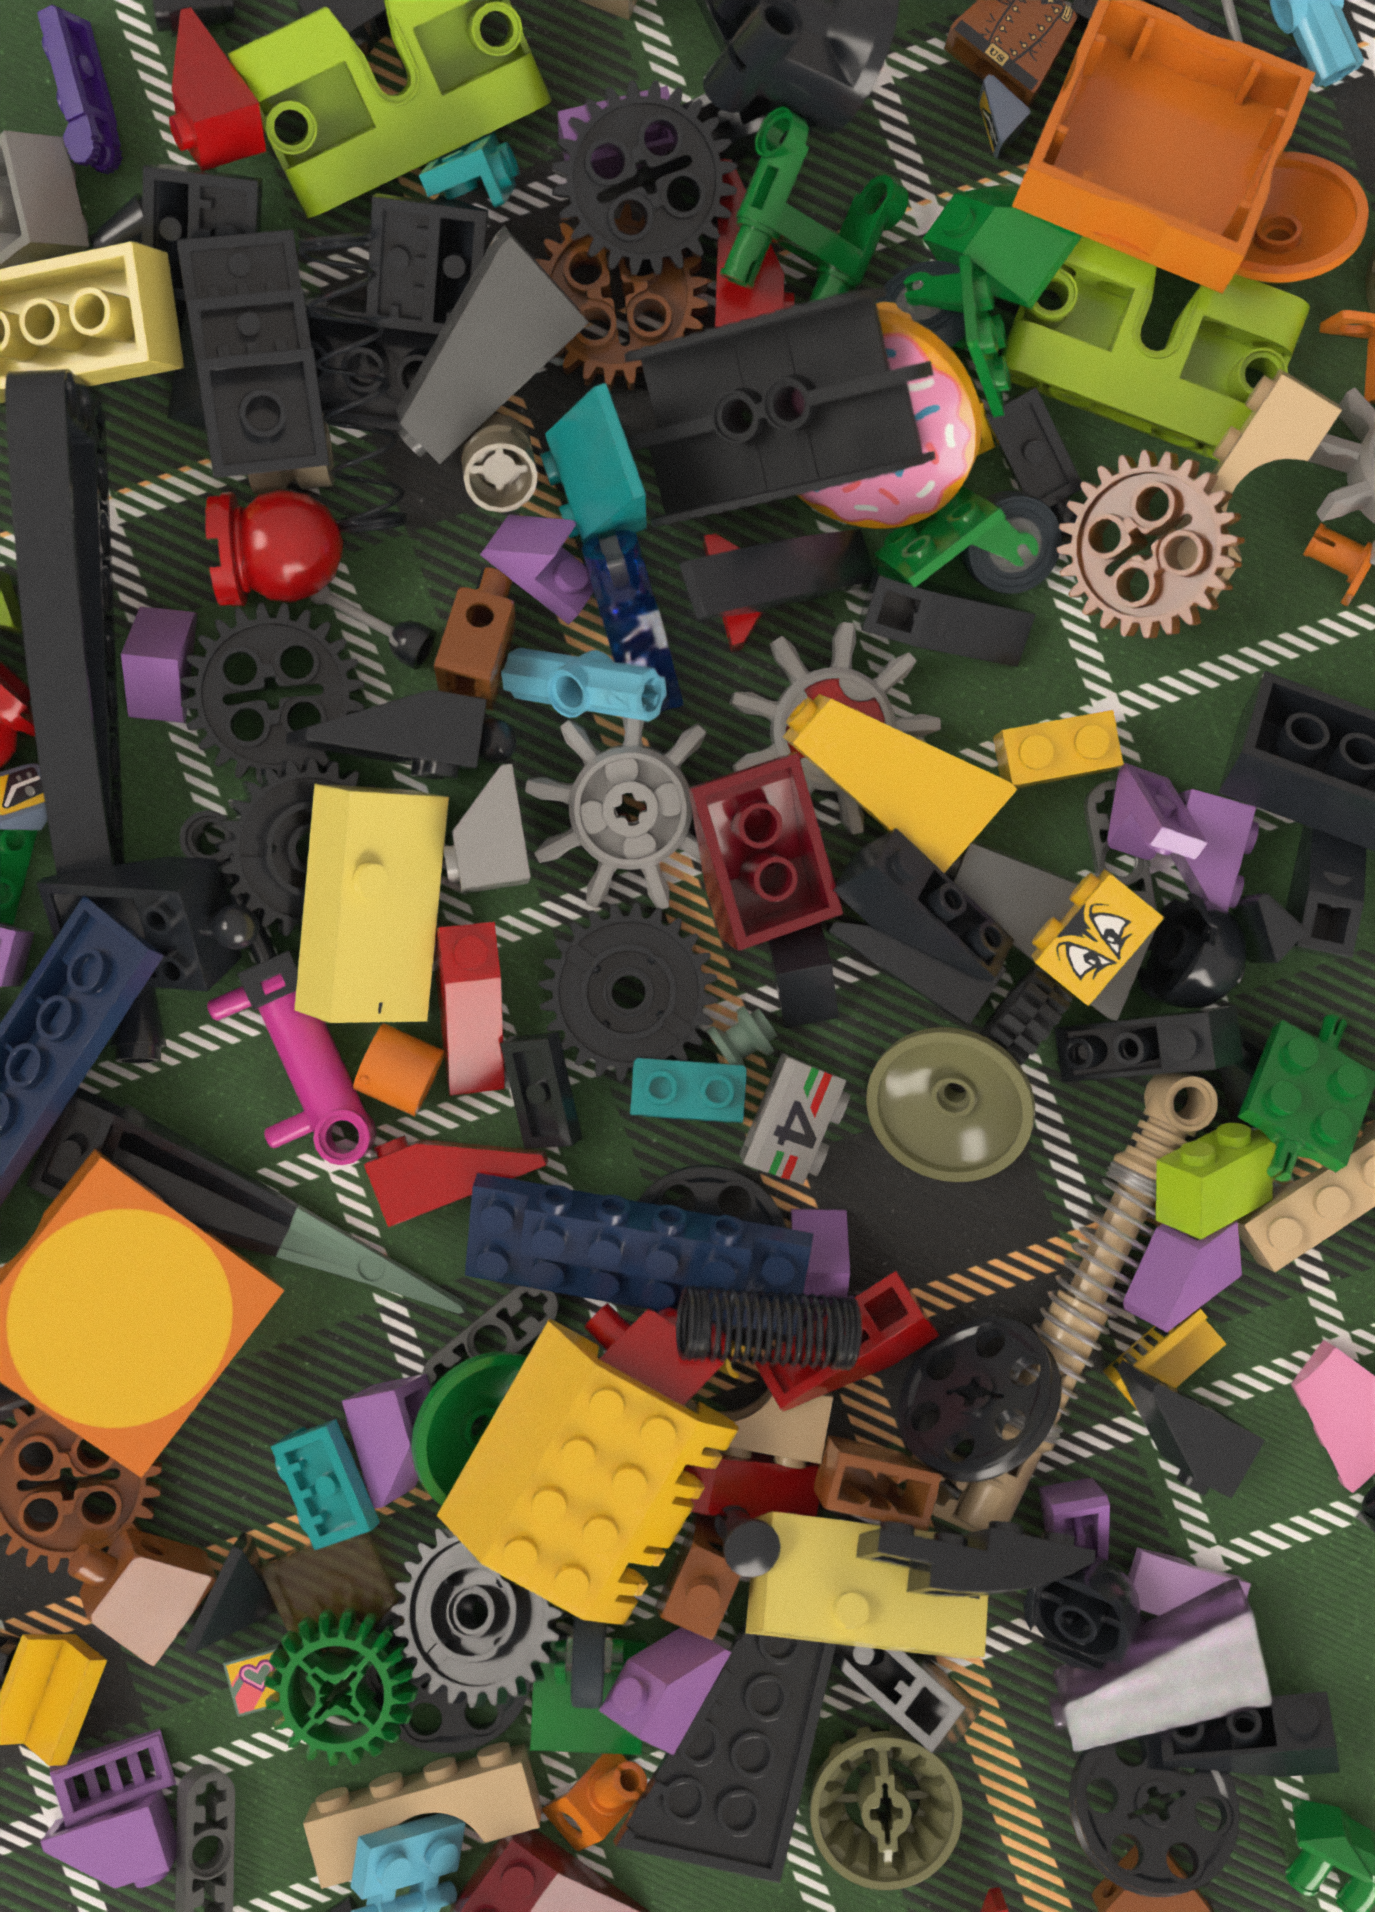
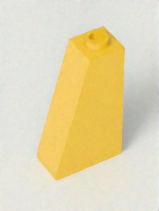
[782,694,1017,873]

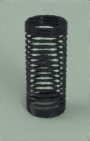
[676,1285,862,1371]

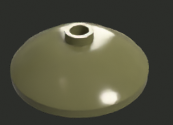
[866,1027,1035,1182]

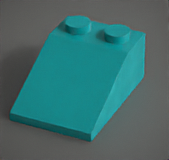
[540,383,647,550]

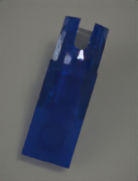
[582,530,684,712]

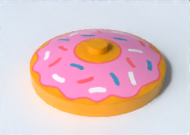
[792,309,982,529]

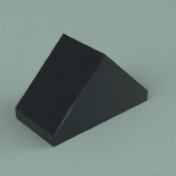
[767,922,839,1028]

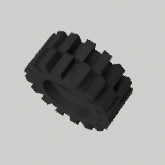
[979,964,1074,1065]

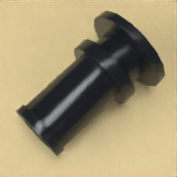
[714,1505,781,1578]

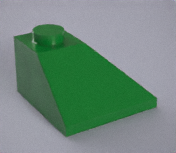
[923,183,1082,309]

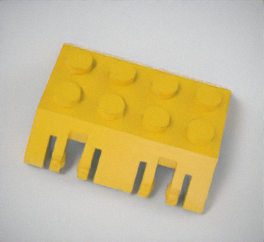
[437,1318,739,1625]

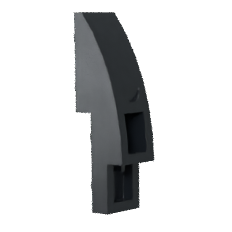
[856,1521,1095,1597]

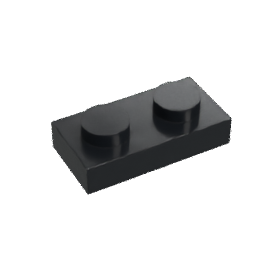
[500,1032,582,1149]

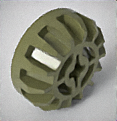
[808,1725,963,1890]

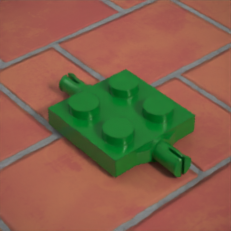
[1238,1014,1375,1182]

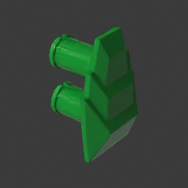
[1285,1797,1375,1912]

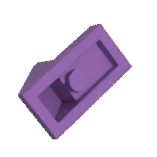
[480,515,598,625]
[1107,763,1208,860]

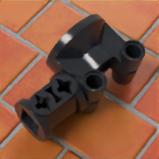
[703,0,899,134]

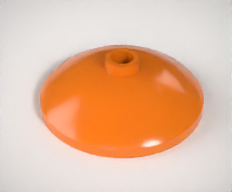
[1235,151,1369,283]

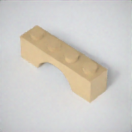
[1149,369,1342,599]
[1236,1121,1375,1272]
[684,1388,833,1469]
[303,1742,542,1889]

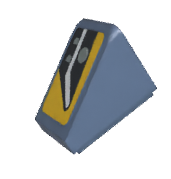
[977,74,1030,159]
[0,763,48,830]

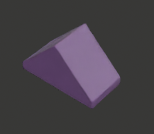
[121,606,197,724]
[790,1208,850,1321]
[1038,1478,1110,1561]

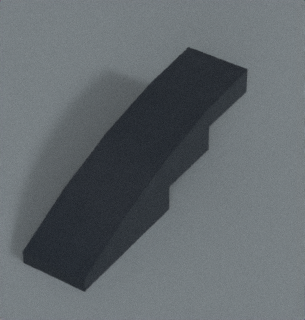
[679,529,874,620]

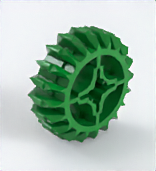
[264,1607,418,1767]

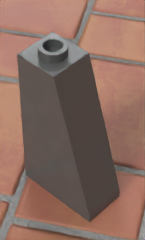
[396,226,589,464]
[945,841,1156,1021]

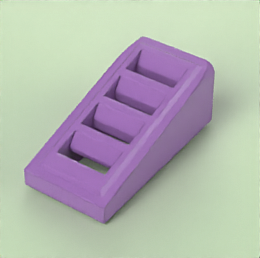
[50,1728,176,1827]

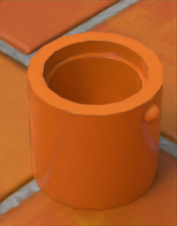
[353,1023,445,1116]

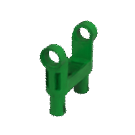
[719,107,908,303]

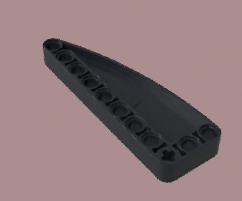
[5,369,125,875]

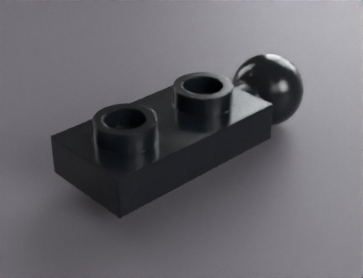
[984,386,1082,546]

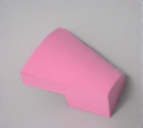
[1291,1340,1375,1493]

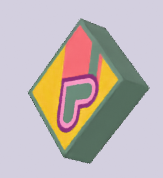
[223,1643,281,1717]

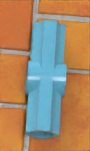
[1270,0,1364,87]
[501,648,667,721]

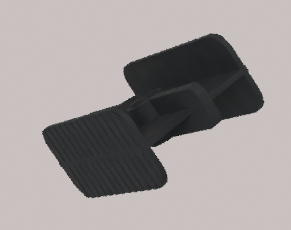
[624,287,936,527]

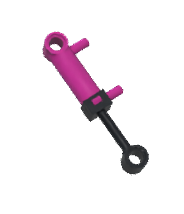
[179,810,377,1166]

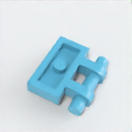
[350,1813,466,1912]

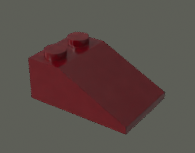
[688,752,843,951]
[450,1829,650,1912]

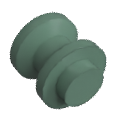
[707,1006,777,1066]

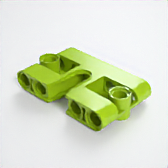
[227,0,552,218]
[1001,236,1310,462]

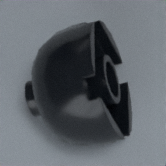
[1138,893,1246,1009]
[1023,1555,1141,1672]

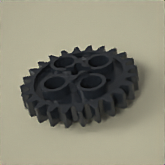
[551,80,737,276]
[181,603,365,784]

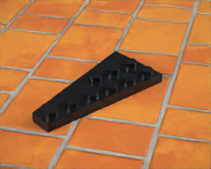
[613,1621,836,1883]

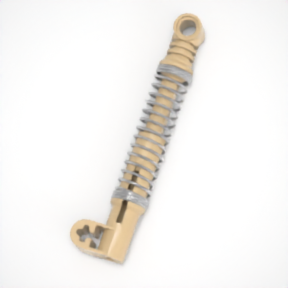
[905,1072,1218,1532]

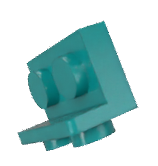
[419,131,520,208]
[630,1058,747,1123]
[271,1419,380,1550]

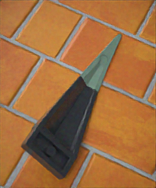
[26,1087,467,1314]

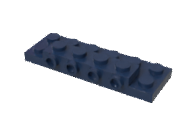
[0,896,164,1206]
[465,1173,814,1336]

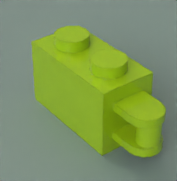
[1156,1123,1277,1239]

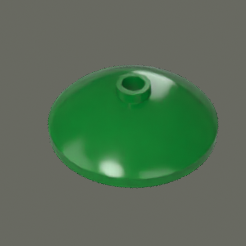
[412,1351,527,1506]

